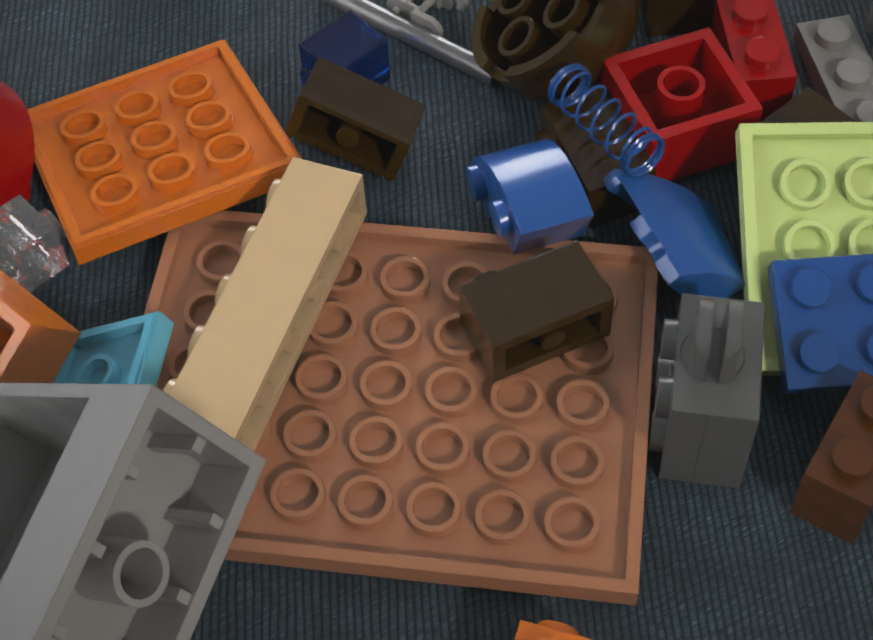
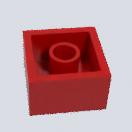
[600,27,763,181]

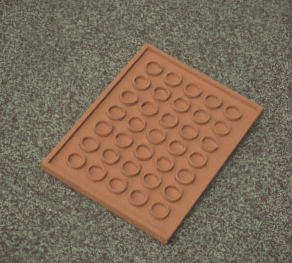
[144,210,658,606]

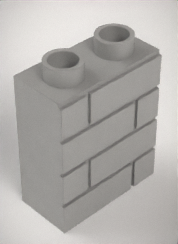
[0,383,266,640]

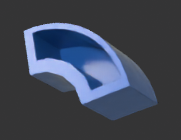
[465,139,594,255]

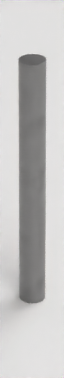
[321,0,498,87]

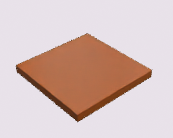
[27,39,302,265]

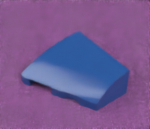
[603,168,745,298]

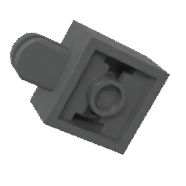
[648,293,765,489]

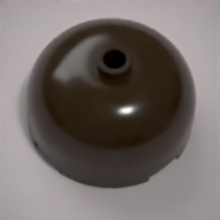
[472,0,639,102]

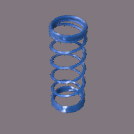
[547,63,665,177]

